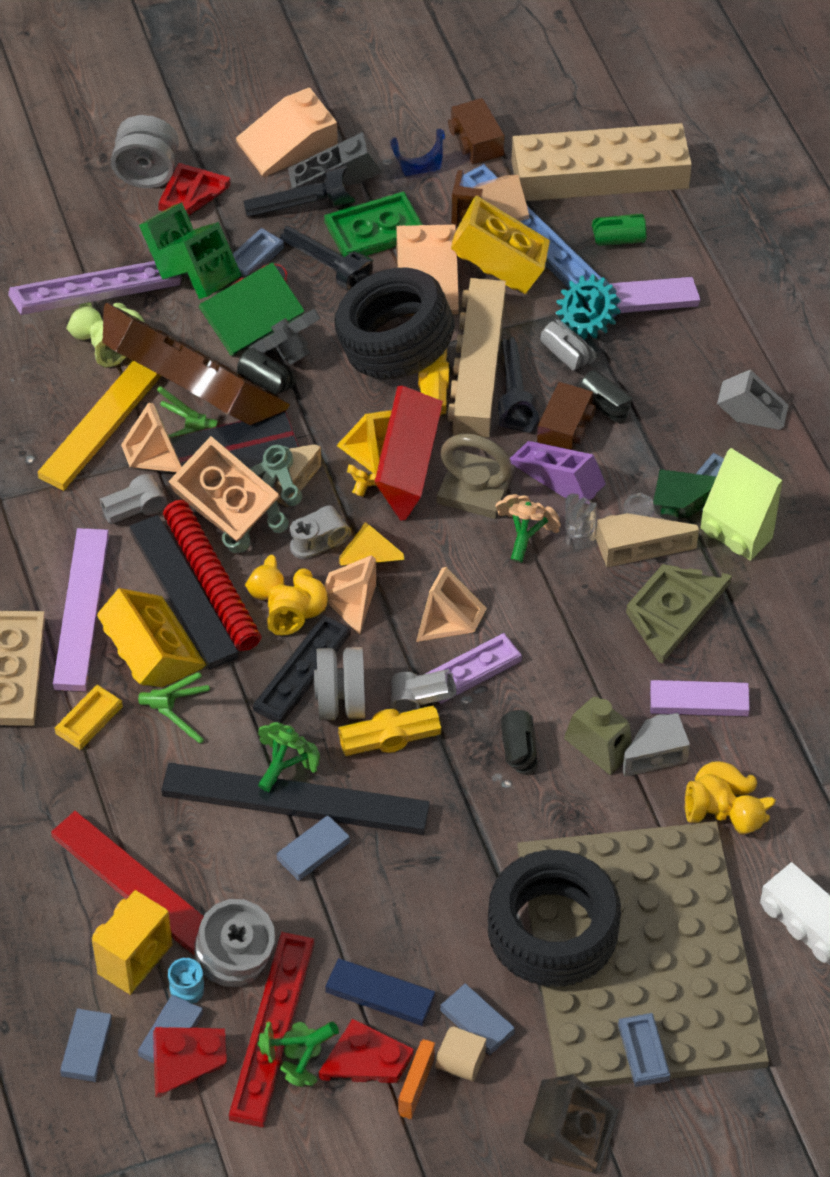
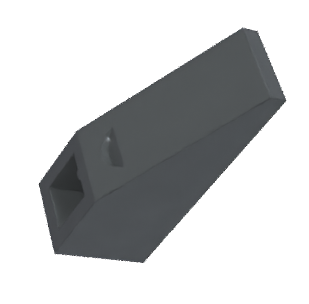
[288,132,383,189]

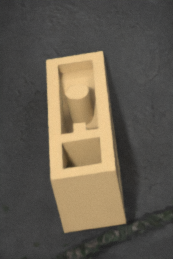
[596,513,699,567]

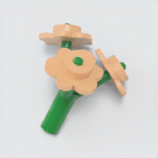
[496,494,561,563]

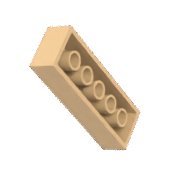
[512,123,692,201]

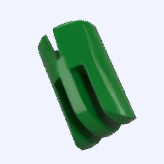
[591,214,647,246]

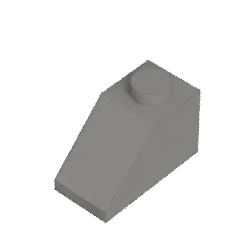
[717,369,789,430]
[623,713,690,777]

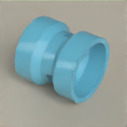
[168,958,204,1004]

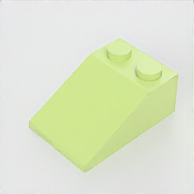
[700,448,782,561]

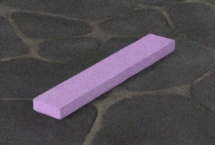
[8,261,182,315]
[53,528,109,692]

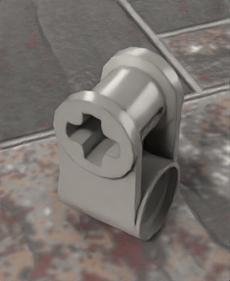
[290,505,351,559]

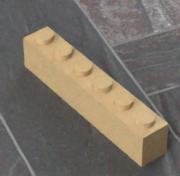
[448,278,506,438]

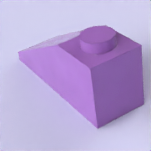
[510,441,606,503]

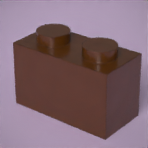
[448,98,505,165]
[537,382,596,450]

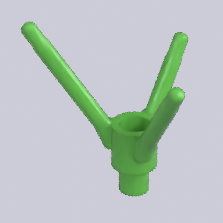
[157,386,217,438]
[138,672,210,744]

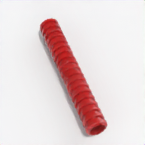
[163,500,262,651]

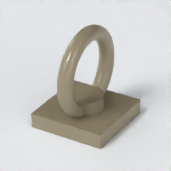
[437,434,515,519]

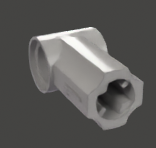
[100,474,167,524]
[391,669,456,713]

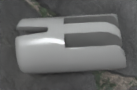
[540,319,596,371]

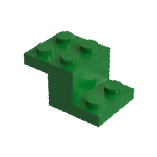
[139,202,242,299]

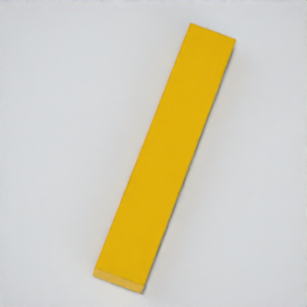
[38,361,161,491]

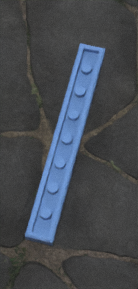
[463,164,618,317]

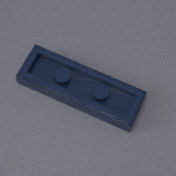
[325,958,435,1026]

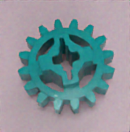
[556,274,621,340]

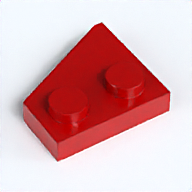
[158,163,230,216]
[319,1019,414,1083]
[153,1027,227,1097]

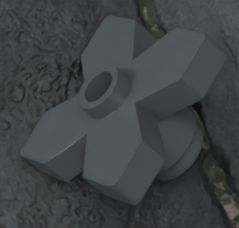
[249,308,321,365]

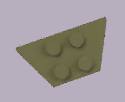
[626,564,732,663]

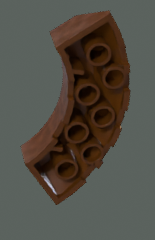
[102,302,290,425]

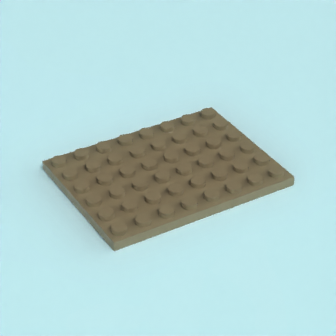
[517,821,769,1092]

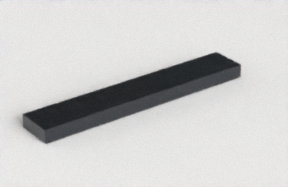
[129,515,238,670]

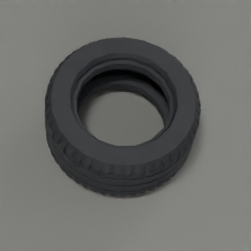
[334,267,455,380]
[488,850,621,987]

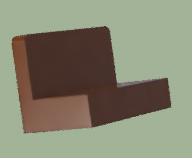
[451,170,483,230]

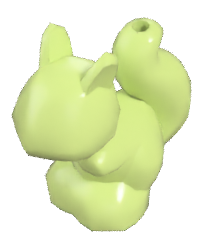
[66,302,144,368]

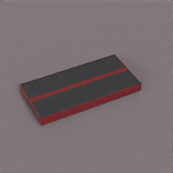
[170,410,299,468]

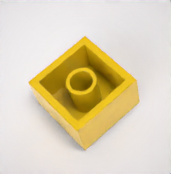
[92,890,173,995]

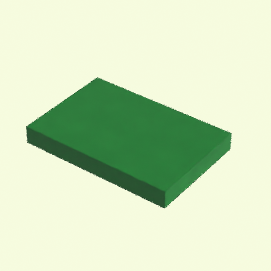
[324,191,423,257]
[198,262,305,356]

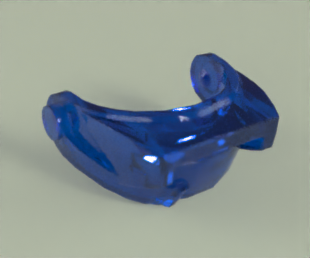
[390,128,445,177]

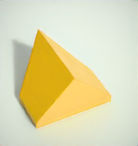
[336,410,392,474]
[339,522,404,565]

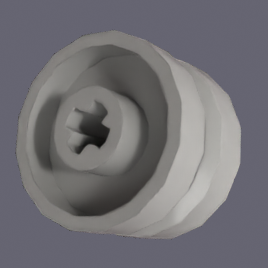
[111,115,179,188]
[314,647,365,721]
[194,899,275,987]

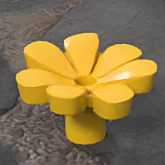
[347,464,377,497]

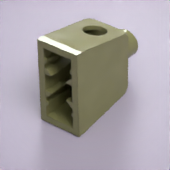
[564,696,632,776]

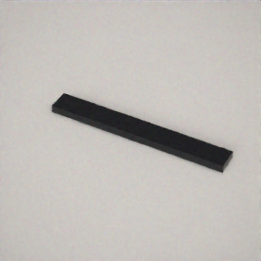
[161,762,430,835]

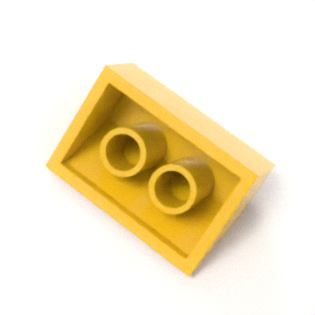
[451,195,550,294]
[97,588,206,688]

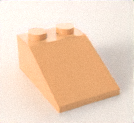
[236,87,338,177]
[397,225,459,316]
[168,436,280,542]

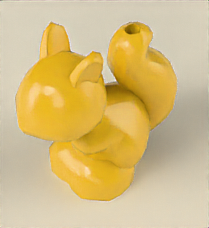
[245,554,328,635]
[685,761,776,835]

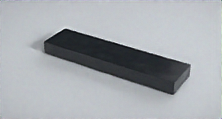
[253,614,351,724]

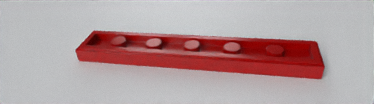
[51,811,204,955]
[228,932,315,1128]

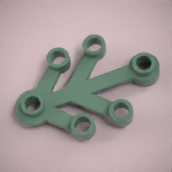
[222,445,302,553]

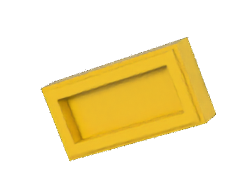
[55,684,123,750]

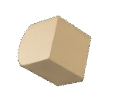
[436,1026,487,1082]

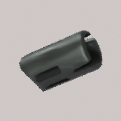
[237,348,296,395]
[579,370,632,423]
[501,710,538,775]

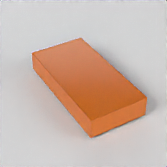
[398,1039,435,1119]

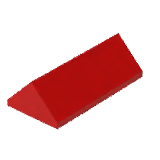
[375,386,443,521]

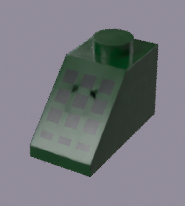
[653,469,716,521]

